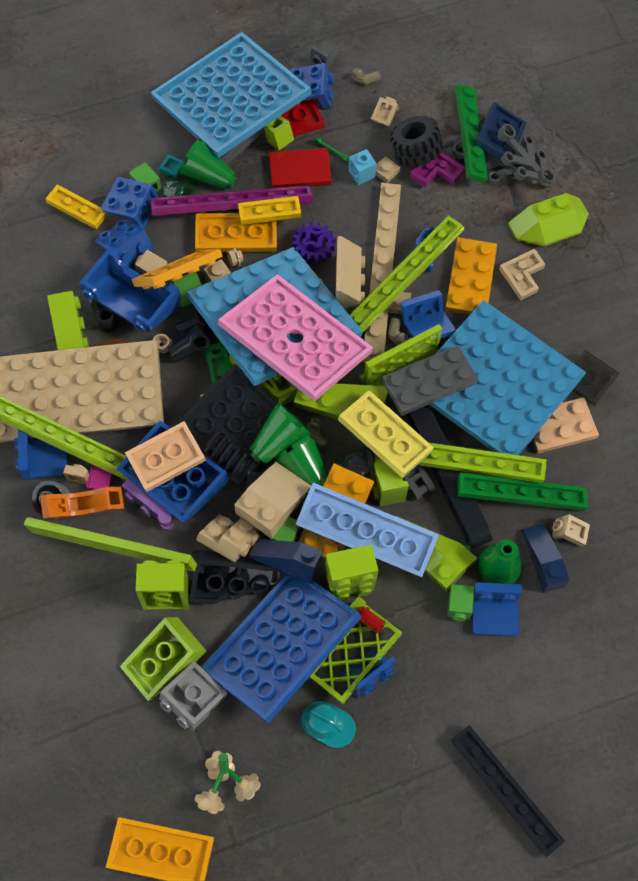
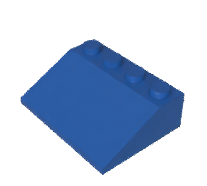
[116,420,229,524]

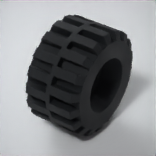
[390,115,443,167]

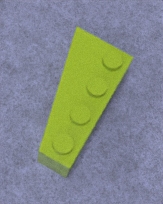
[294,384,389,420]

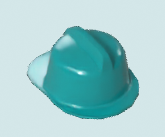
[301,701,356,748]

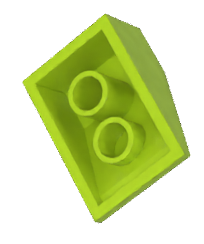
[120,617,206,701]

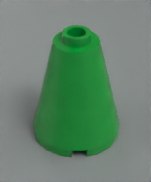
[179,139,237,190]
[250,402,311,463]
[275,435,328,493]
[477,539,522,584]

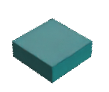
[159,154,186,180]

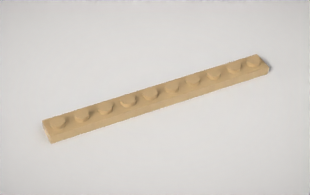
[362,183,401,363]

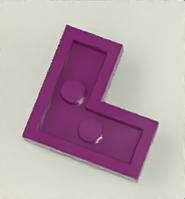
[410,152,465,188]

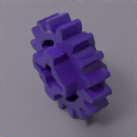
[292,222,336,264]

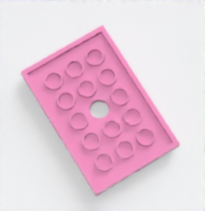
[218,274,373,401]

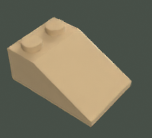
[235,462,311,539]

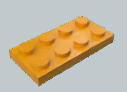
[195,213,277,252]
[445,237,497,315]
[132,249,223,289]
[299,464,375,558]
[106,817,214,881]

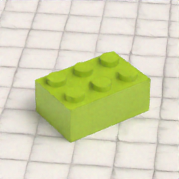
[324,544,378,601]
[136,560,189,610]

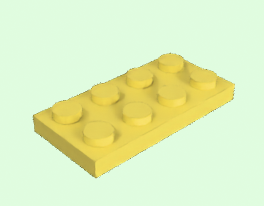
[338,391,434,478]

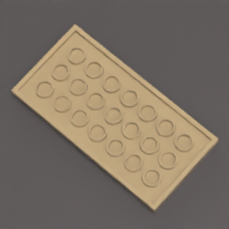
[0,340,164,443]

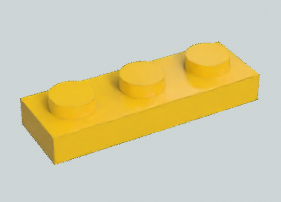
[46,184,108,230]
[238,196,301,225]

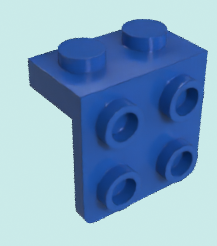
[290,63,334,109]
[95,219,154,266]
[400,290,455,338]
[14,429,68,480]

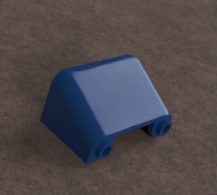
[80,246,180,333]

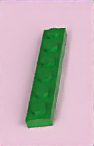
[455,84,488,183]
[457,473,588,511]

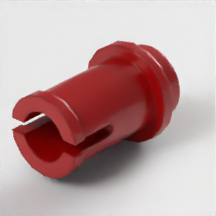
[358,606,386,634]

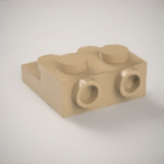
[196,514,260,562]

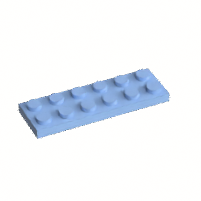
[296,483,439,577]

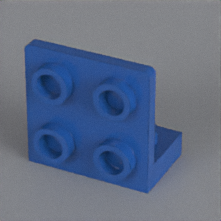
[101,177,159,229]
[472,582,522,636]
[340,646,396,698]

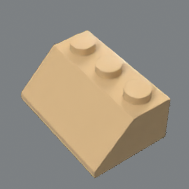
[335,236,365,312]

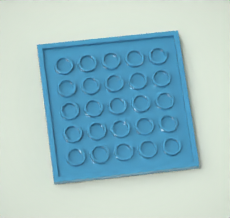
[150,32,312,158]
[187,247,362,386]
[429,300,586,455]

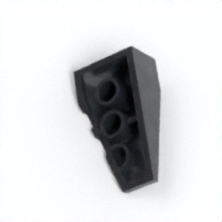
[188,550,285,604]

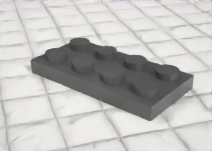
[381,345,479,416]

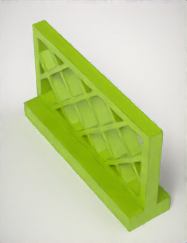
[359,324,443,386]
[309,596,402,704]

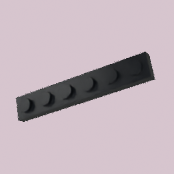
[451,725,565,858]

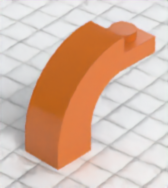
[40,487,124,519]

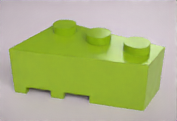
[365,445,409,506]

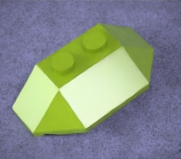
[508,193,589,246]

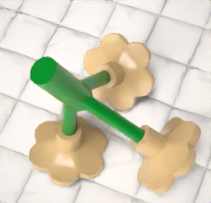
[195,751,260,814]

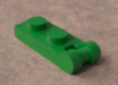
[205,340,231,385]

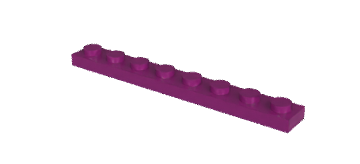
[150,186,313,216]

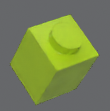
[263,116,294,150]

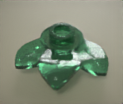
[160,176,198,197]

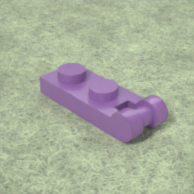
[122,479,173,531]

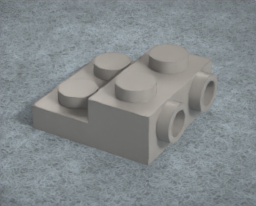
[159,661,228,731]

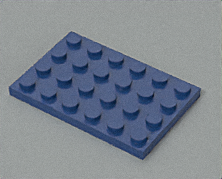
[201,574,361,724]

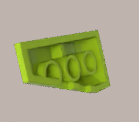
[395,515,477,591]

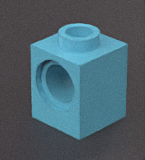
[349,149,377,185]

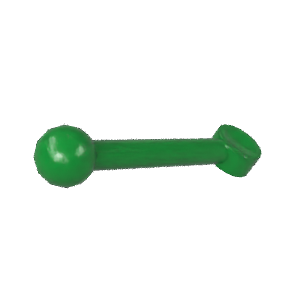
[314,137,349,162]

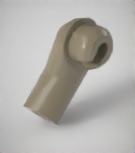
[388,318,409,346]

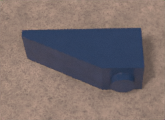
[522,524,570,593]
[248,539,323,584]

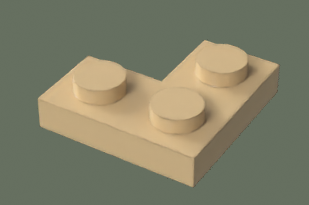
[499,249,545,301]

